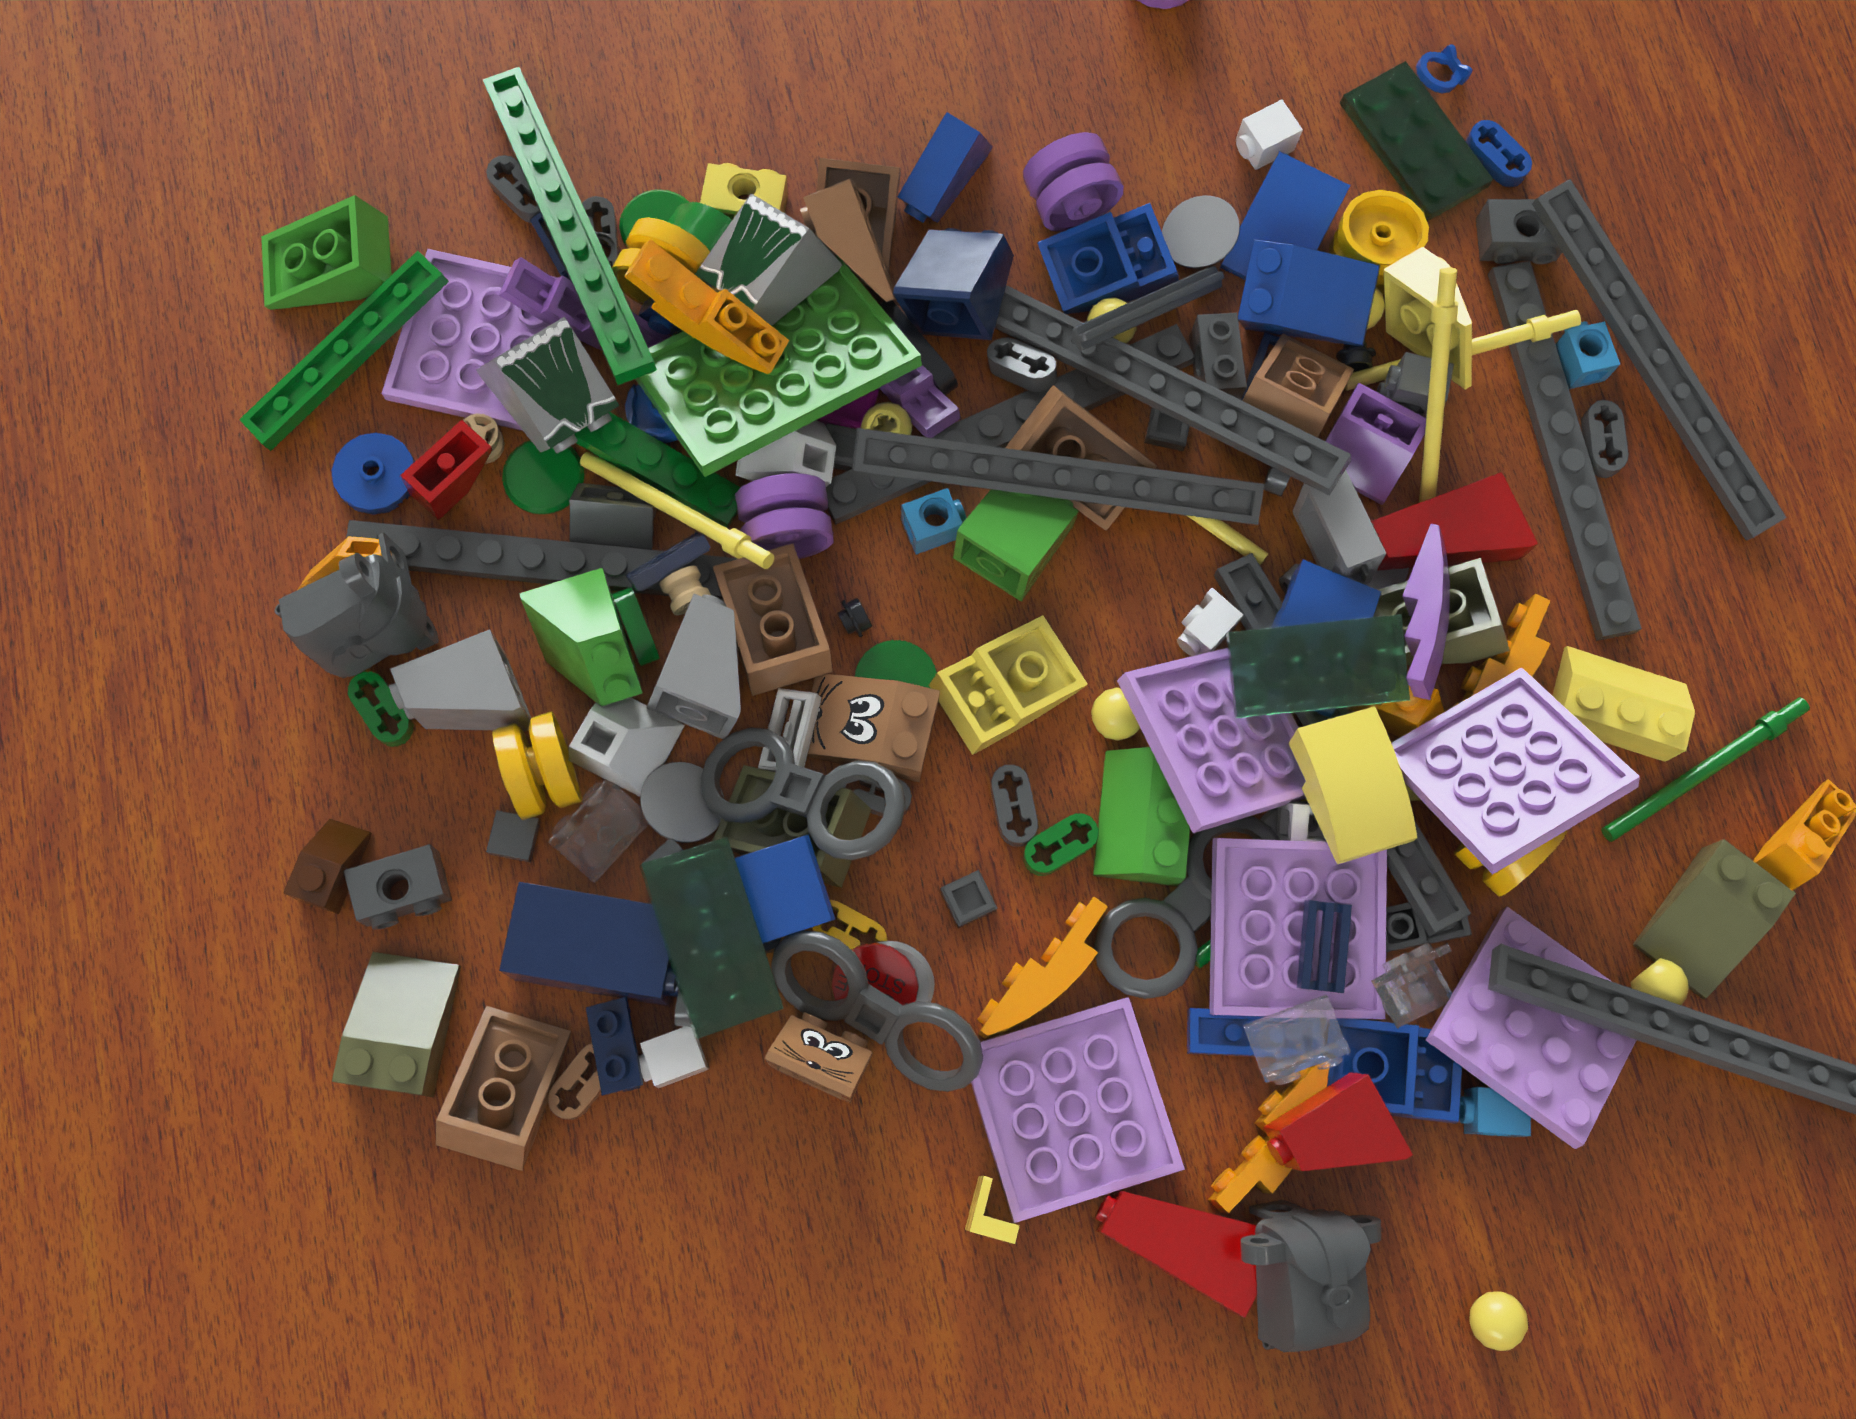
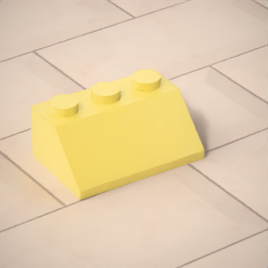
[1552,646,1695,762]

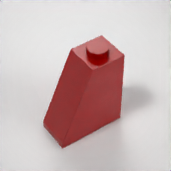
[1263,1072,1413,1171]

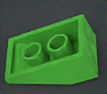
[261,195,392,310]

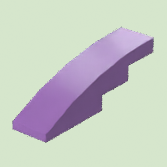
[499,257,670,351]
[880,365,960,438]
[1402,524,1450,700]

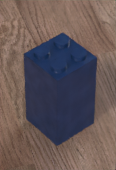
[499,882,691,1007]

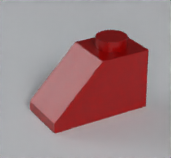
[400,420,492,520]

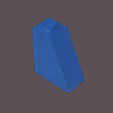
[897,112,993,223]

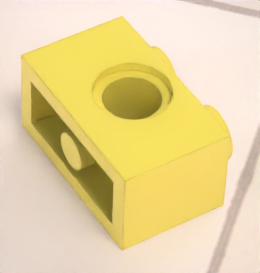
[700,163,788,220]

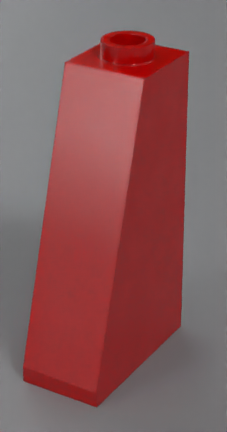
[1371,472,1538,571]
[1095,1191,1257,1318]

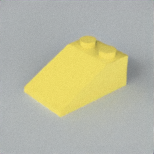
[1384,247,1472,390]

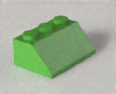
[1093,747,1190,887]

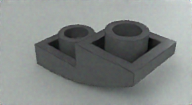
[1386,892,1472,952]

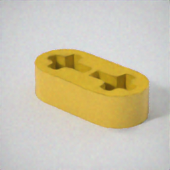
[812,900,887,950]

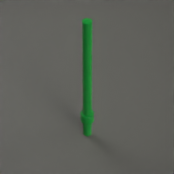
[1601,697,1810,842]

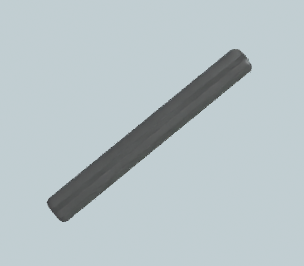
[1070,266,1224,350]

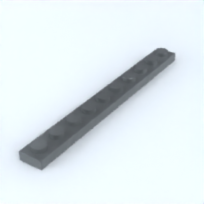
[1532,179,1787,541]
[1488,261,1642,641]
[995,285,1351,496]
[826,324,1195,525]
[852,428,1264,525]
[346,520,737,601]
[1214,553,1471,937]
[1488,944,1856,1114]

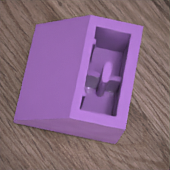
[1325,383,1426,505]

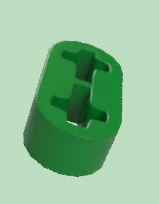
[612,587,660,666]
[348,671,413,747]
[1023,813,1099,876]

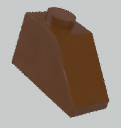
[283,819,372,914]

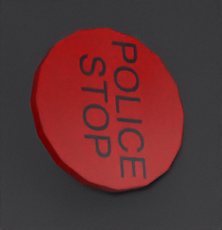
[832,942,919,1005]

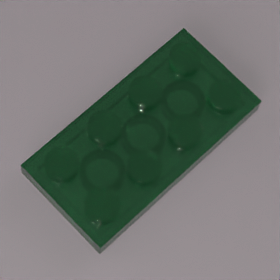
[1340,61,1493,222]
[1226,614,1410,718]
[640,837,784,1039]

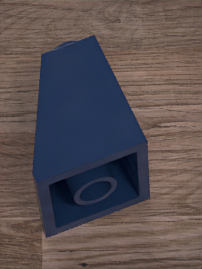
[893,228,1014,340]

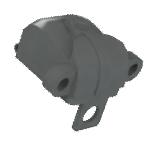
[274,533,439,678]
[1241,1200,1382,1352]

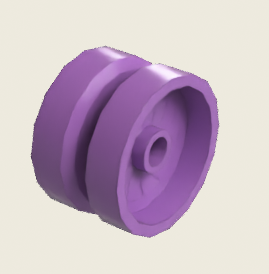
[1023,132,1124,232]
[735,473,834,559]

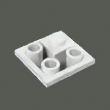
[736,420,836,487]
[568,697,685,797]

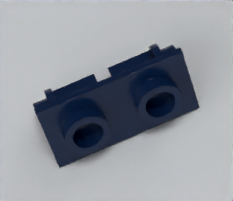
[586,997,643,1096]

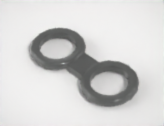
[700,727,906,860]
[1093,816,1280,999]
[771,930,983,1092]

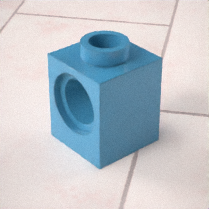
[1555,321,1620,389]
[901,488,966,555]
[1459,1087,1531,1137]

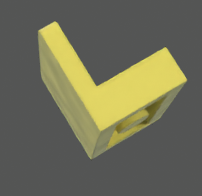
[965,1176,1020,1244]

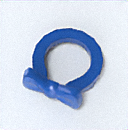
[1416,44,1473,93]

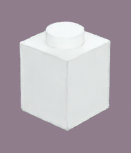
[1236,100,1303,170]
[638,1027,709,1088]

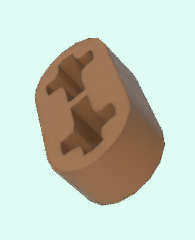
[548,1043,601,1120]

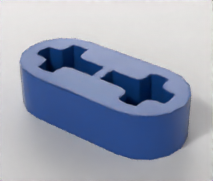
[1465,120,1532,187]

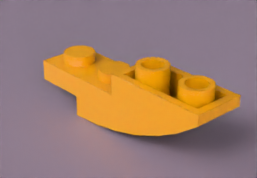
[624,240,789,374]
[1453,593,1551,707]
[977,897,1108,1039]
[1208,1058,1330,1213]

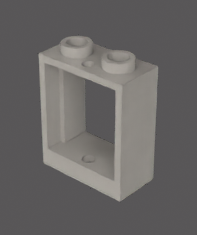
[1292,470,1386,584]

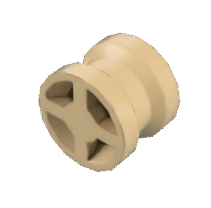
[463,414,505,464]
[659,566,711,615]

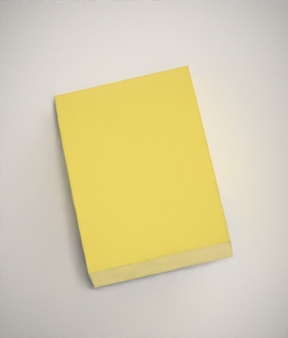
[929,615,1087,755]
[1288,706,1417,865]

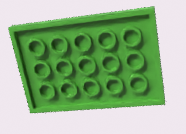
[635,255,922,477]

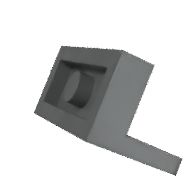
[570,483,658,550]

